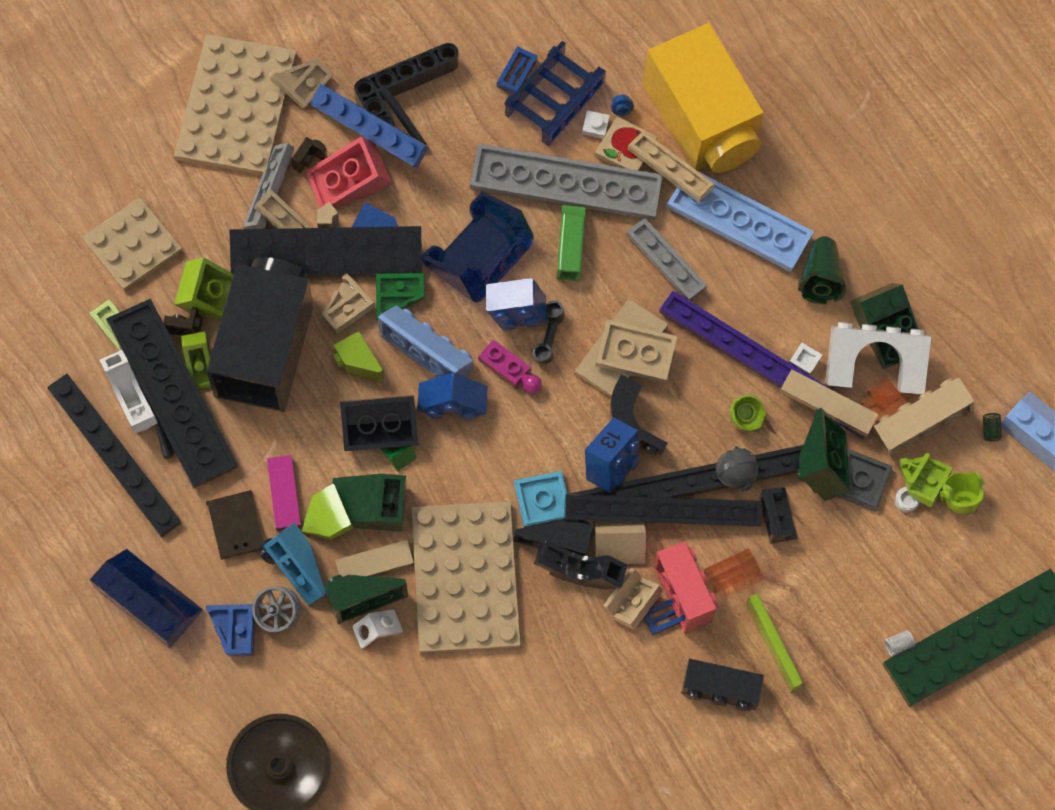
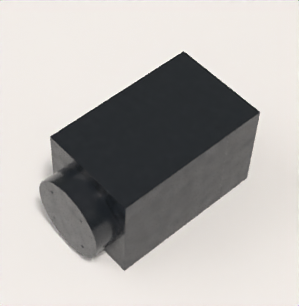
[206,257,313,412]

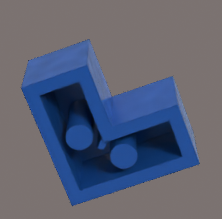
[417,372,488,420]

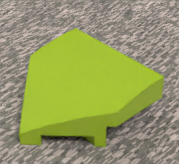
[899,453,953,508]
[302,484,354,542]

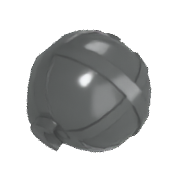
[716,446,759,492]

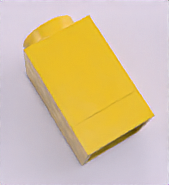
[642,23,764,173]

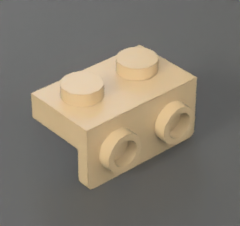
[603,568,663,630]

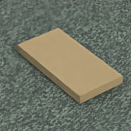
[574,298,668,398]

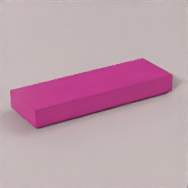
[267,455,301,531]

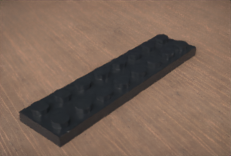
[229,226,422,276]
[106,298,238,489]

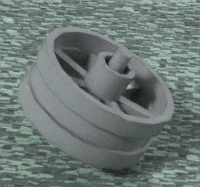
[252,586,301,632]

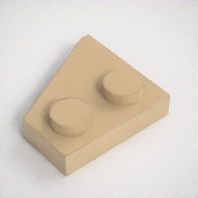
[269,58,333,109]

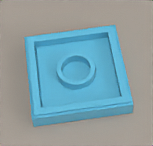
[514,471,567,528]

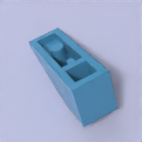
[263,522,326,606]

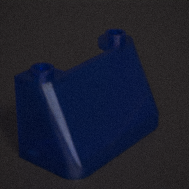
[421,191,534,302]

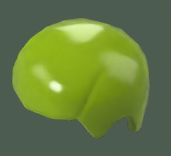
[729,394,766,432]

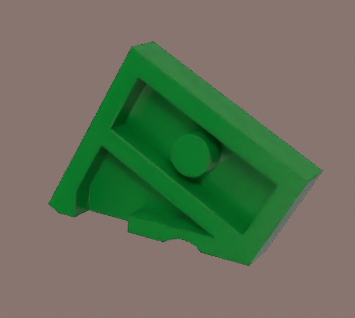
[376,273,424,321]

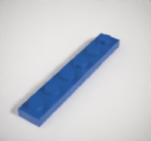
[310,83,429,168]

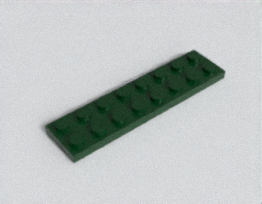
[882,568,1055,707]

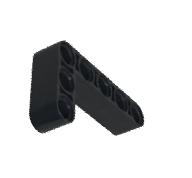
[354,43,459,127]

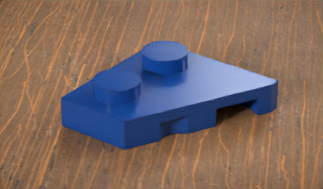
[206,604,255,656]

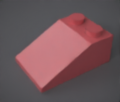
[305,136,392,208]

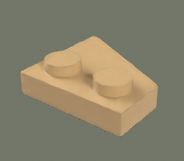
[321,273,375,334]

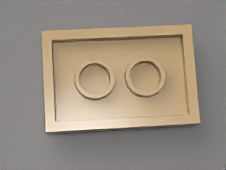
[595,319,678,383]

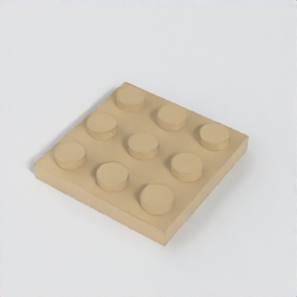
[82,197,183,292]

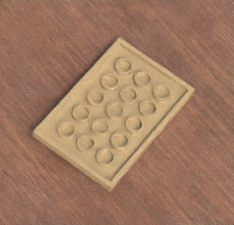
[174,34,297,175]
[411,501,520,654]

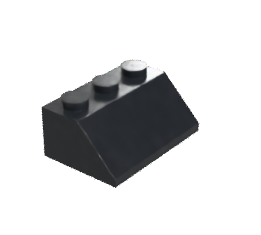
[340,395,418,451]

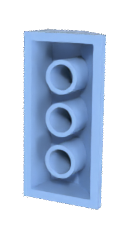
[378,306,473,377]
[1001,392,1055,471]

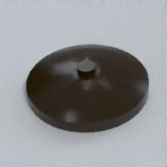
[226,714,331,810]

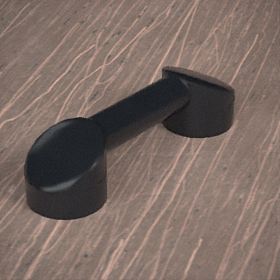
[533,301,565,364]

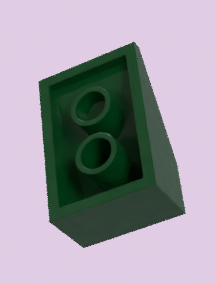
[798,408,851,501]
[324,575,408,624]

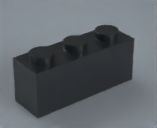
[681,658,764,712]

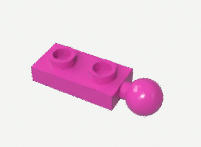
[478,339,542,394]

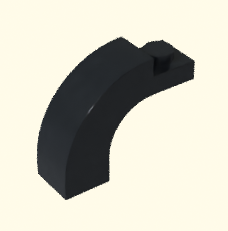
[610,374,668,455]
[534,540,628,589]

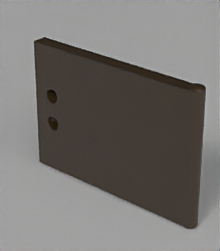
[206,490,263,560]

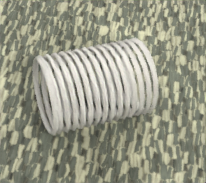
[884,630,915,657]

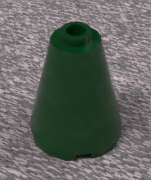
[798,236,846,304]

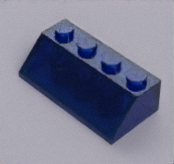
[90,549,203,648]

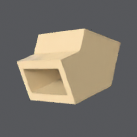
[317,202,339,228]

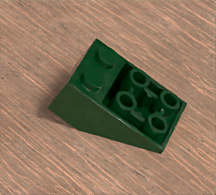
[850,283,918,369]
[332,474,407,532]

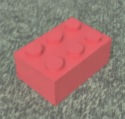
[654,541,718,633]

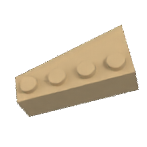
[874,377,975,456]

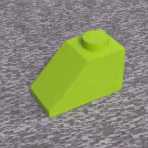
[181,331,211,390]
[332,331,384,381]

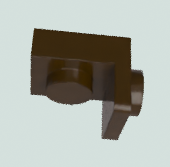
[292,137,327,173]
[163,307,202,336]

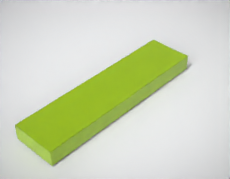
[746,594,802,693]

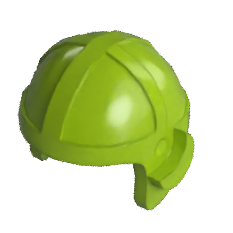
[940,472,985,514]

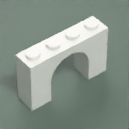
[825,322,931,394]

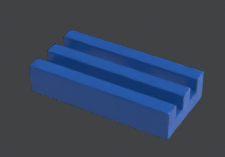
[496,46,538,96]
[644,599,686,635]

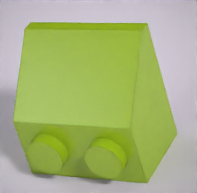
[174,257,233,320]

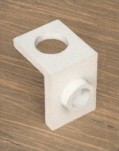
[352,609,403,649]

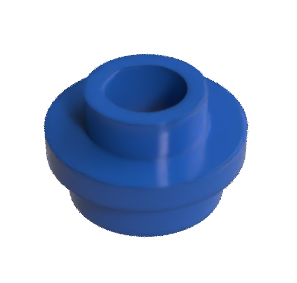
[611,94,634,116]

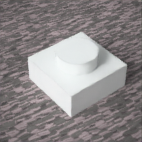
[582,110,610,139]
[789,343,822,375]

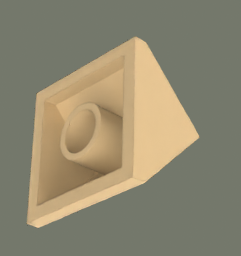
[593,520,646,565]

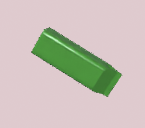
[556,205,586,281]

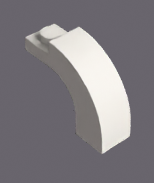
[100,350,157,433]

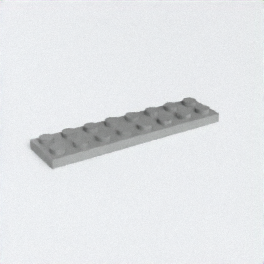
[470,143,662,220]

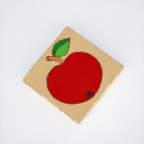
[595,116,658,171]

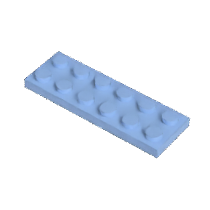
[666,172,814,272]

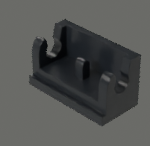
[759,487,797,544]

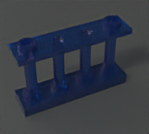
[504,41,606,146]

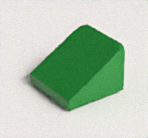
[380,446,416,471]

